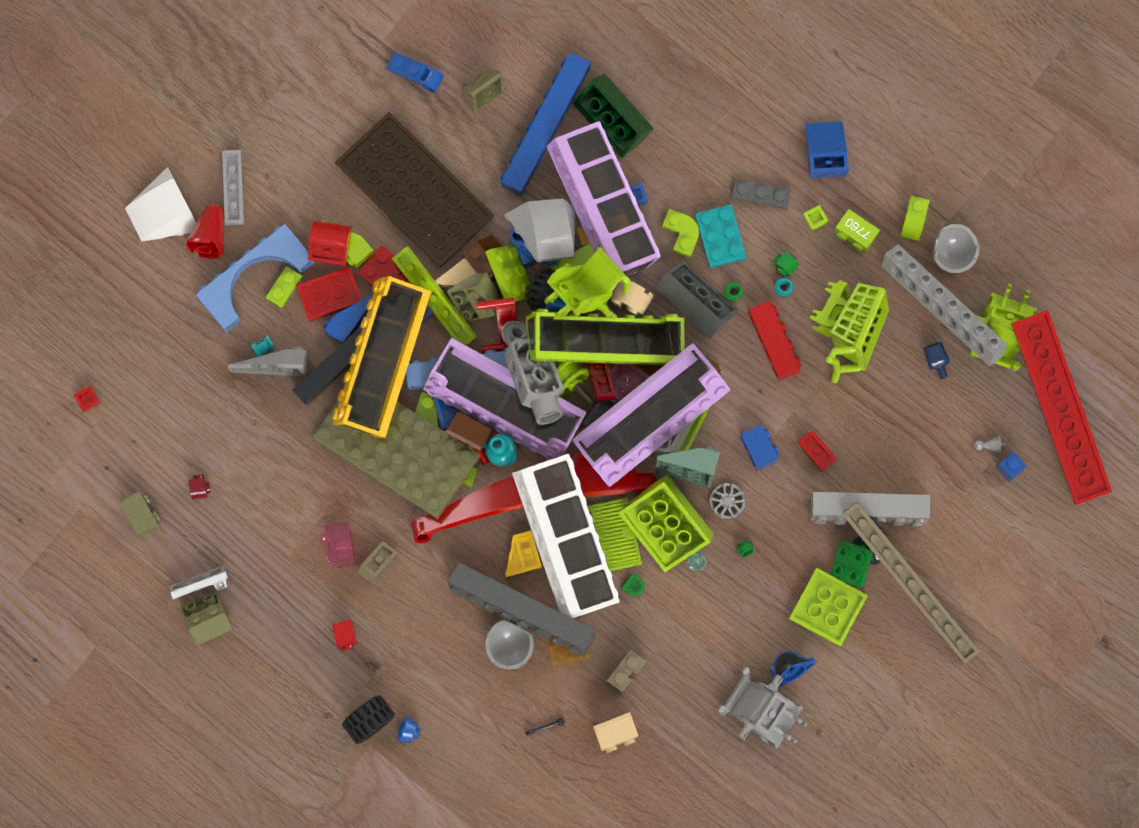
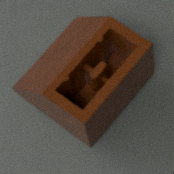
[445,411,493,452]

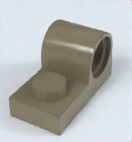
[358,541,398,585]

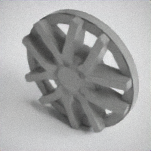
[709,483,746,519]

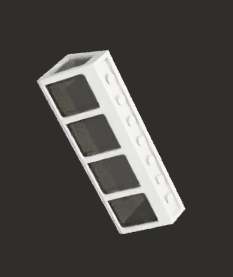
[512,454,620,619]

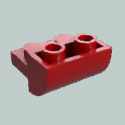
[308,220,352,266]

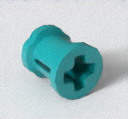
[251,334,275,357]

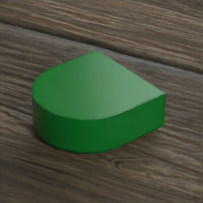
[621,573,645,597]

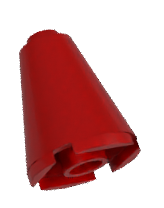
[186,204,224,259]

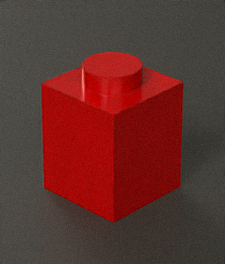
[332,620,358,651]

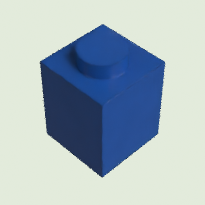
[996,452,1027,482]

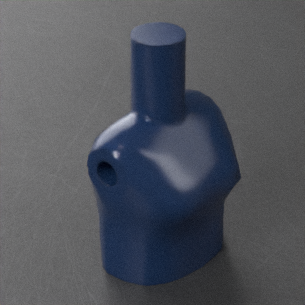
[923,342,950,379]

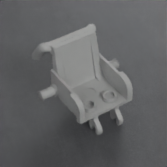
[718,667,807,749]

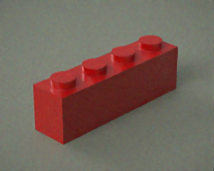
[748,301,802,382]

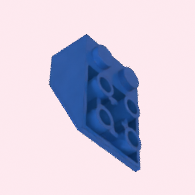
[805,121,849,179]

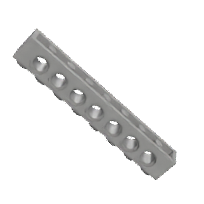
[881,244,1007,367]

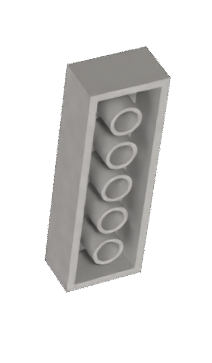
[810,492,930,527]

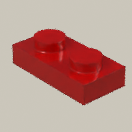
[797,430,837,472]

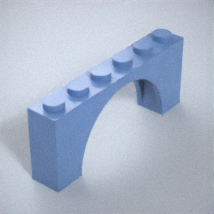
[196,224,315,333]

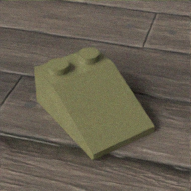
[461,69,505,113]

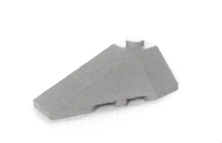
[228,347,308,377]

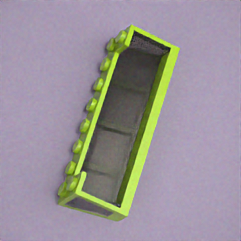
[526,309,684,365]

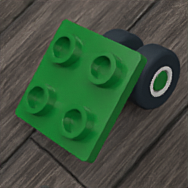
[830,536,881,588]

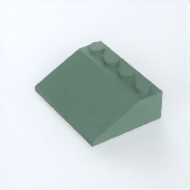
[655,446,720,489]

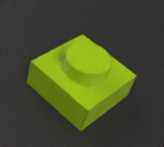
[803,205,829,231]

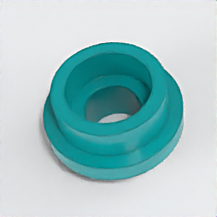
[774,278,793,297]

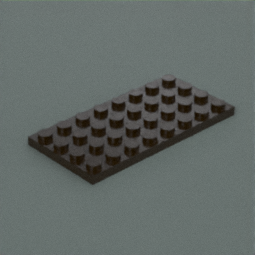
[335,112,494,268]

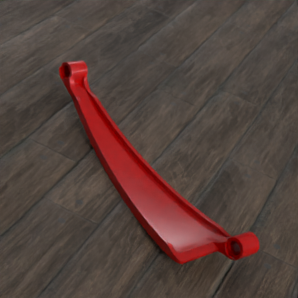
[411,445,656,544]

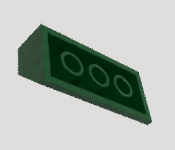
[573,74,654,158]

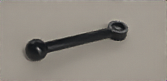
[525,718,564,736]

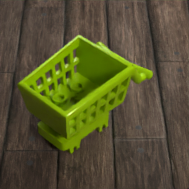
[810,280,890,383]

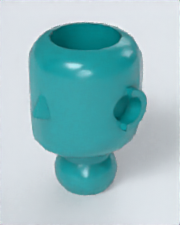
[484,433,518,468]

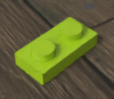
[266,266,303,309]

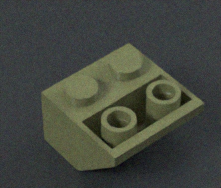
[447,272,502,322]
[181,591,233,646]

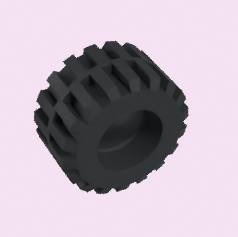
[525,268,556,313]
[342,695,395,744]

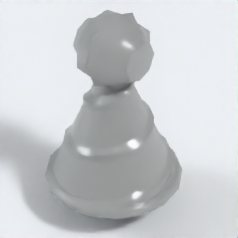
[974,435,1005,454]

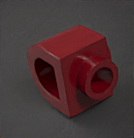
[189,475,211,500]

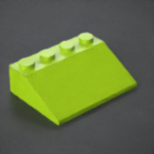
[618,474,714,572]

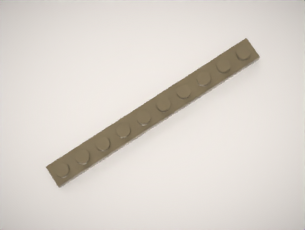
[842,501,980,664]

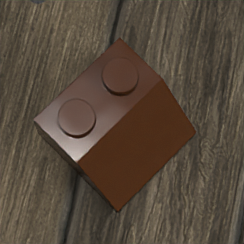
[462,235,502,282]

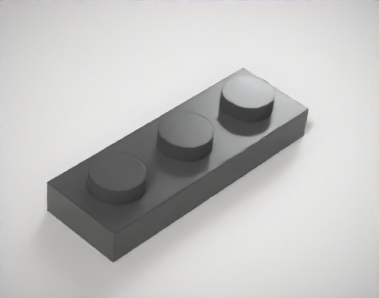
[731,179,791,209]

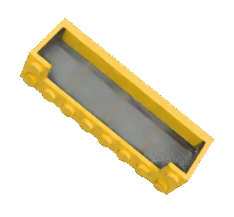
[332,276,431,438]

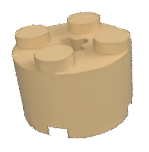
[610,281,654,318]

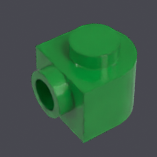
[773,251,800,277]

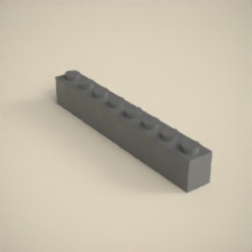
[447,563,596,657]

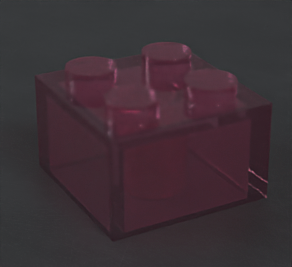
[610,364,651,402]
[322,521,356,569]

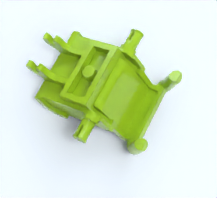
[544,247,631,318]
[969,284,1037,371]

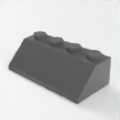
[655,260,739,339]

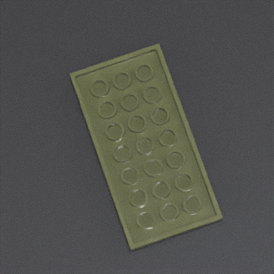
[312,376,481,519]

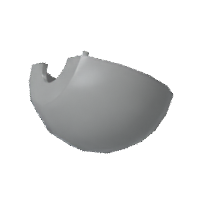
[932,224,980,273]
[485,620,535,670]

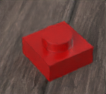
[74,386,100,413]

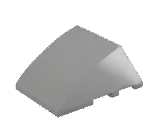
[504,199,576,262]

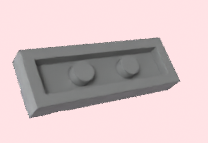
[169,565,228,599]

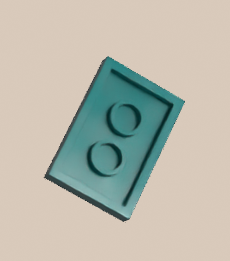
[695,204,747,269]

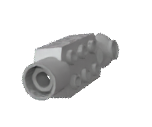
[501,321,564,425]

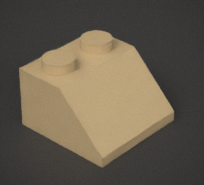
[593,712,638,753]

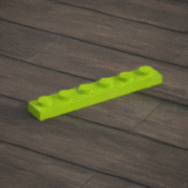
[392,246,478,346]

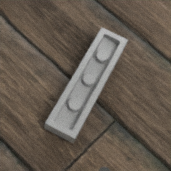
[222,150,244,226]

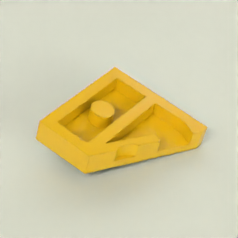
[505,530,542,578]

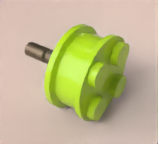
[556,362,595,405]

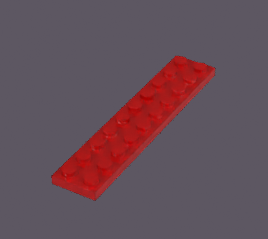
[1011,310,1112,505]

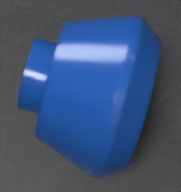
[397,716,421,742]

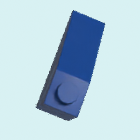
[324,294,373,344]

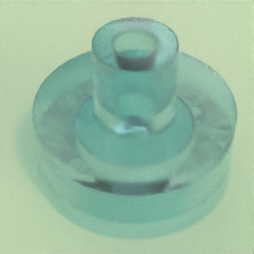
[687,551,708,571]

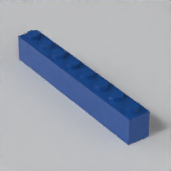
[500,53,591,197]

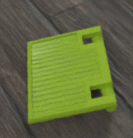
[583,497,642,575]

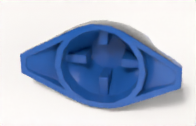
[769,651,817,688]

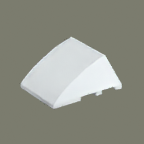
[125,167,196,242]

